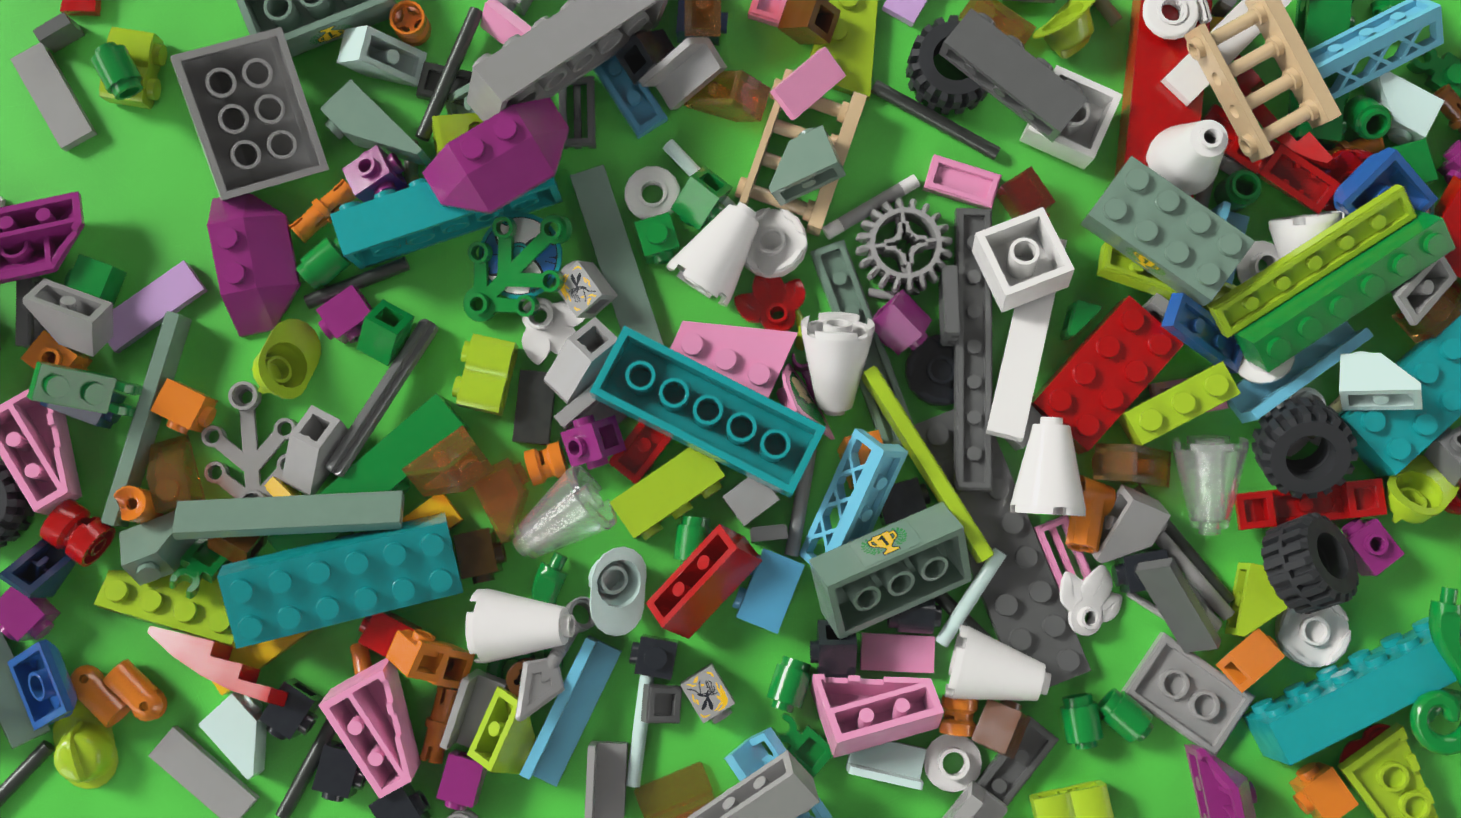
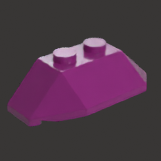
[422,97,570,214]
[0,191,85,284]
[207,193,301,337]
[1184,743,1257,818]

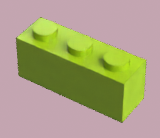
[1118,361,1241,448]
[609,447,725,541]

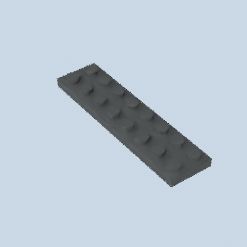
[914,409,1091,687]

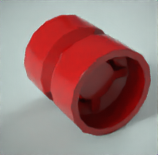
[40,499,116,567]

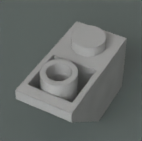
[544,317,618,405]
[281,405,348,495]

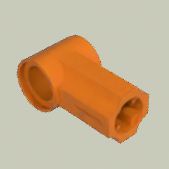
[1065,475,1116,553]

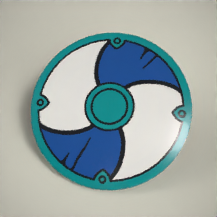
[479,213,562,299]

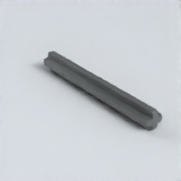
[325,319,438,477]

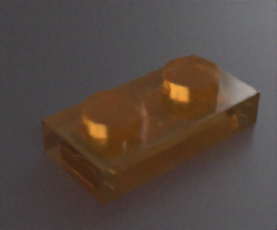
[958,0,1037,45]

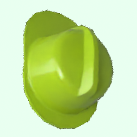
[1033,0,1096,59]
[252,319,321,399]
[1385,455,1459,524]
[53,701,119,789]

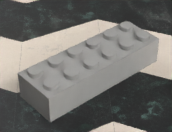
[466,0,668,122]

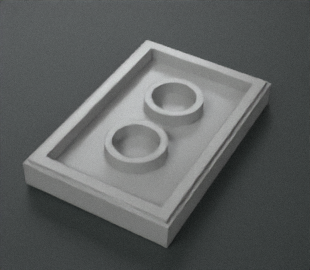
[1121,632,1256,756]

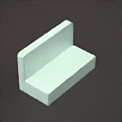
[845,741,926,790]

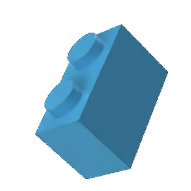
[732,548,805,634]

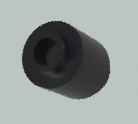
[887,598,942,634]

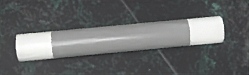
[822,174,920,240]

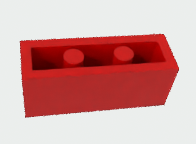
[646,524,763,639]

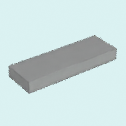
[10,42,97,152]
[148,726,260,818]

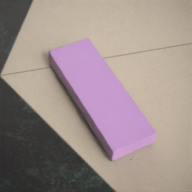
[108,260,208,353]

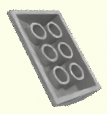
[170,27,329,200]

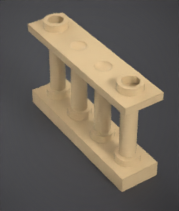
[1184,0,1342,162]
[735,69,867,237]

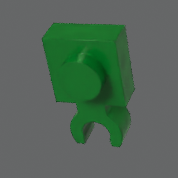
[1406,48,1461,98]
[169,538,230,599]
[771,712,833,778]

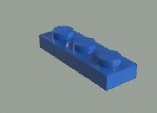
[1161,293,1243,373]

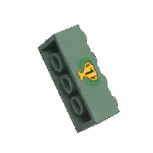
[236,0,397,57]
[1080,156,1255,307]
[809,502,972,640]

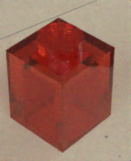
[996,166,1055,219]

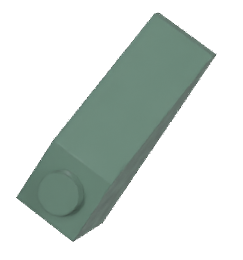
[320,79,432,167]

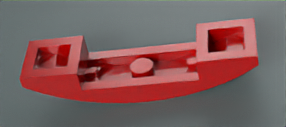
[1234,55,1337,171]
[1233,478,1387,530]

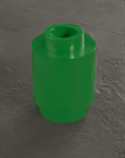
[91,42,143,100]
[1343,95,1391,140]
[1214,169,1261,212]
[296,237,351,290]
[674,516,713,565]
[766,656,812,713]
[1098,688,1154,743]
[1060,693,1104,750]

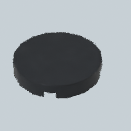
[905,334,954,406]

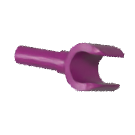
[792,352,815,400]

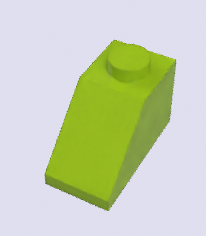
[1225,562,1288,637]
[467,686,536,774]

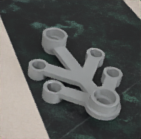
[201,381,297,498]

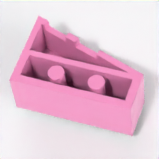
[670,321,798,398]
[0,389,82,516]
[318,658,421,799]
[810,674,944,758]

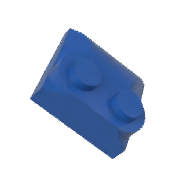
[1333,147,1438,216]
[7,639,77,731]

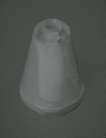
[1172,435,1249,535]
[512,465,617,559]

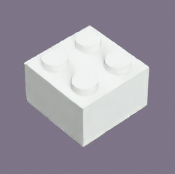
[1019,65,1123,170]
[972,207,1075,313]

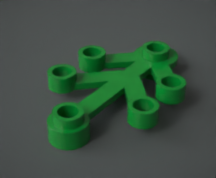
[463,214,572,322]

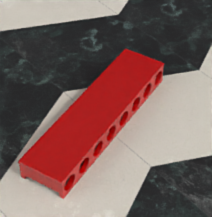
[1115,0,1213,198]

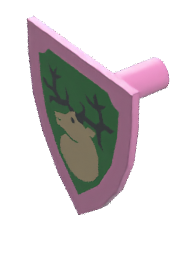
[776,363,835,440]

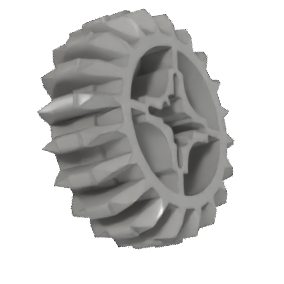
[855,198,953,295]

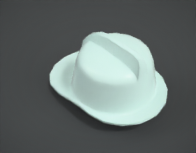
[588,547,647,636]

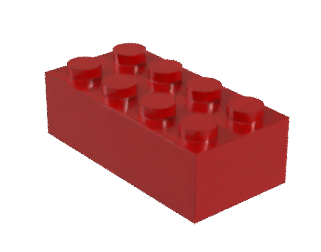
[1031,295,1184,454]

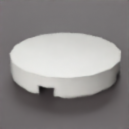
[744,208,808,278]
[1275,604,1351,667]

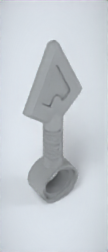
[515,596,595,722]

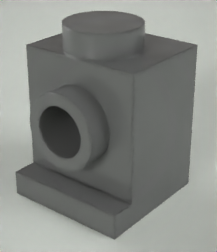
[1424,426,1461,487]

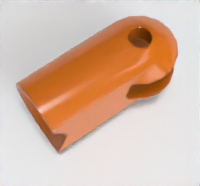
[114,485,165,524]
[102,659,168,722]
[70,665,131,728]

